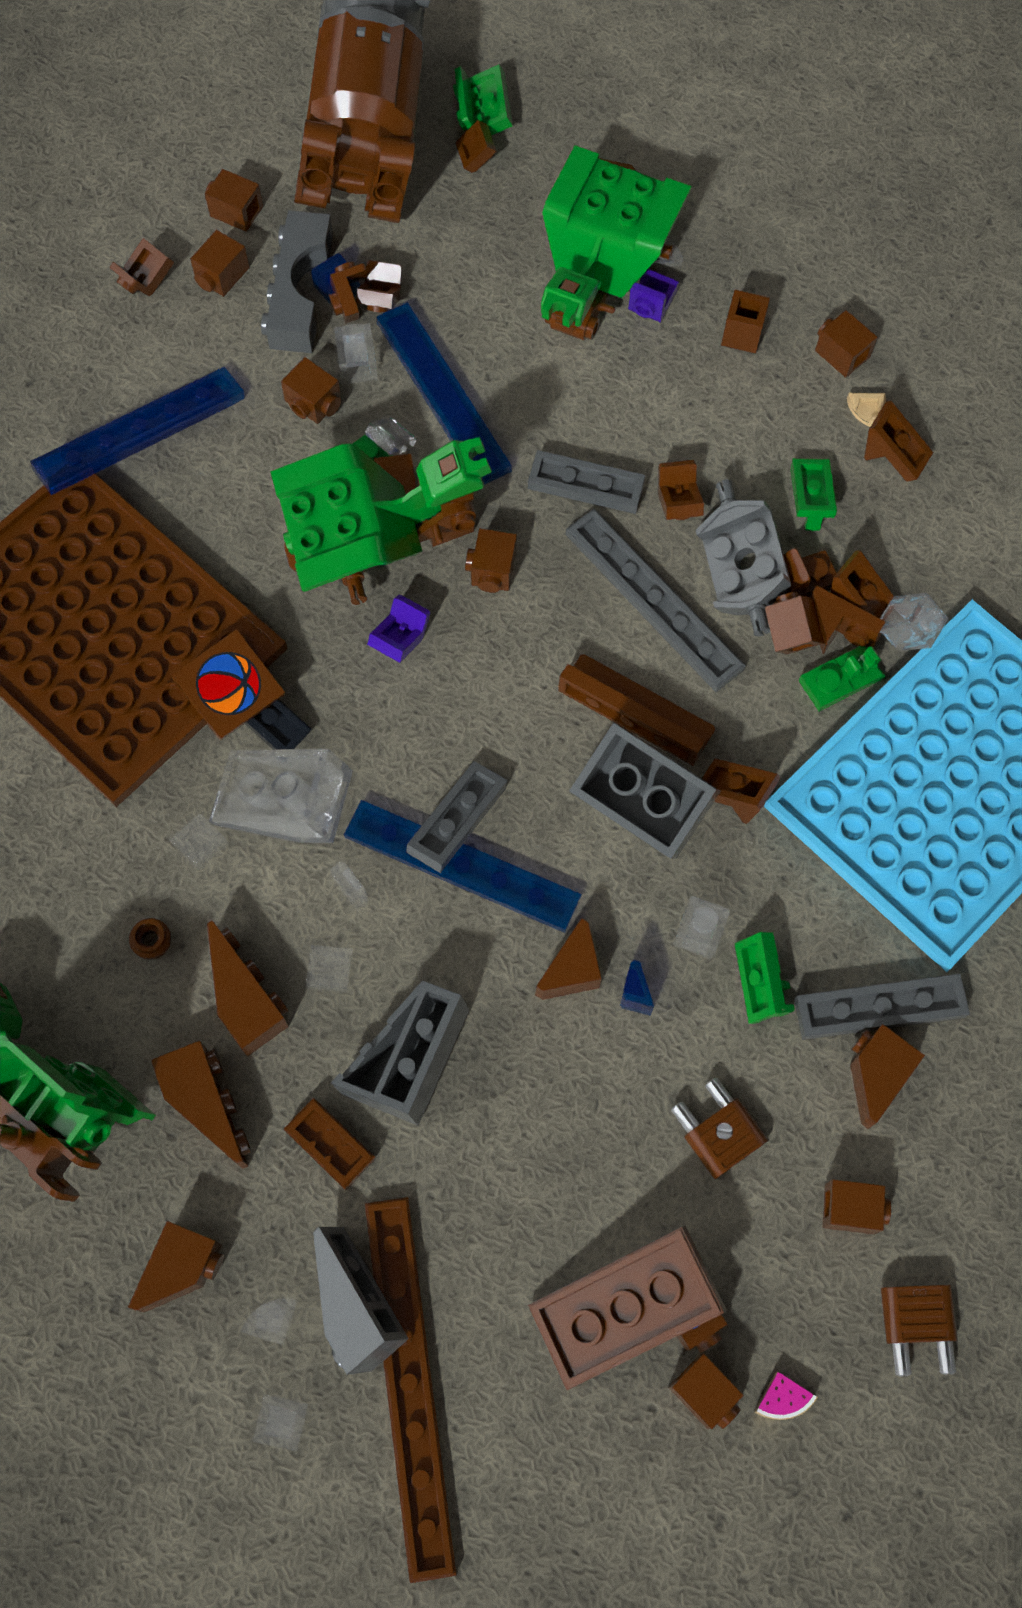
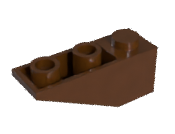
[207,921,289,1057]
[151,1040,251,1169]

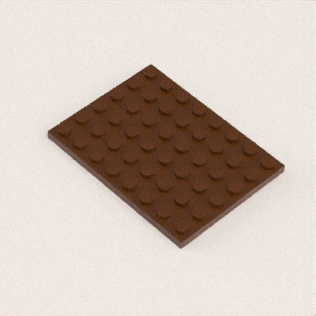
[0,457,288,808]

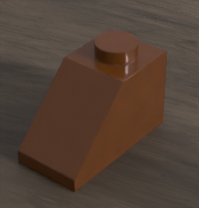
[850,1024,925,1129]
[128,1221,224,1313]

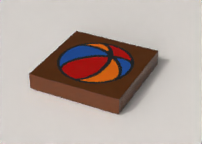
[171,629,285,741]

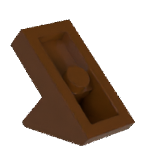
[864,401,934,482]
[772,548,837,605]
[831,550,901,629]
[811,586,885,654]
[702,758,781,824]

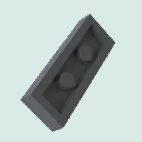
[528,450,645,514]
[406,761,507,873]

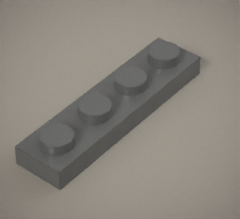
[794,974,970,1040]

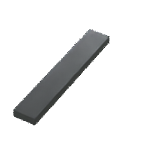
[565,508,746,692]

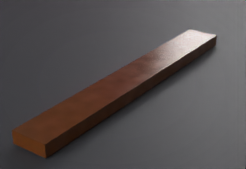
[365,1197,457,1583]

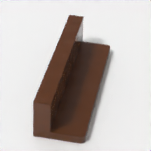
[558,654,715,766]

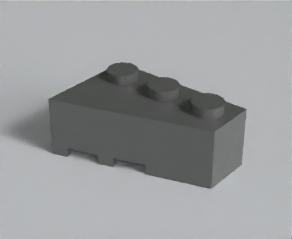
[331,981,469,1126]

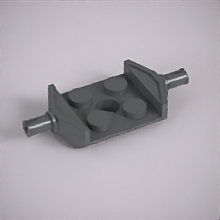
[695,479,791,637]

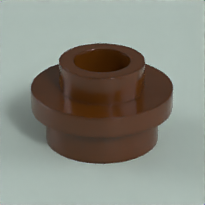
[129,918,171,960]

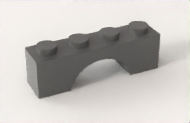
[261,210,333,353]

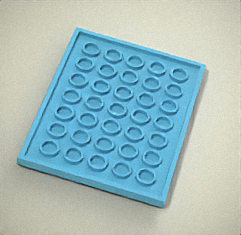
[764,599,1022,972]

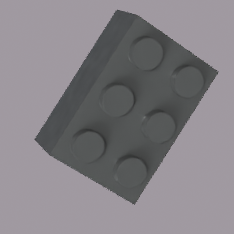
[569,723,721,859]

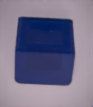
[311,253,361,306]
[620,960,654,1016]

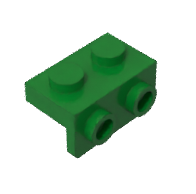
[453,64,513,136]

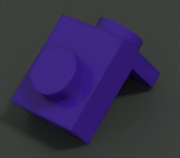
[628,269,679,323]
[367,594,430,663]

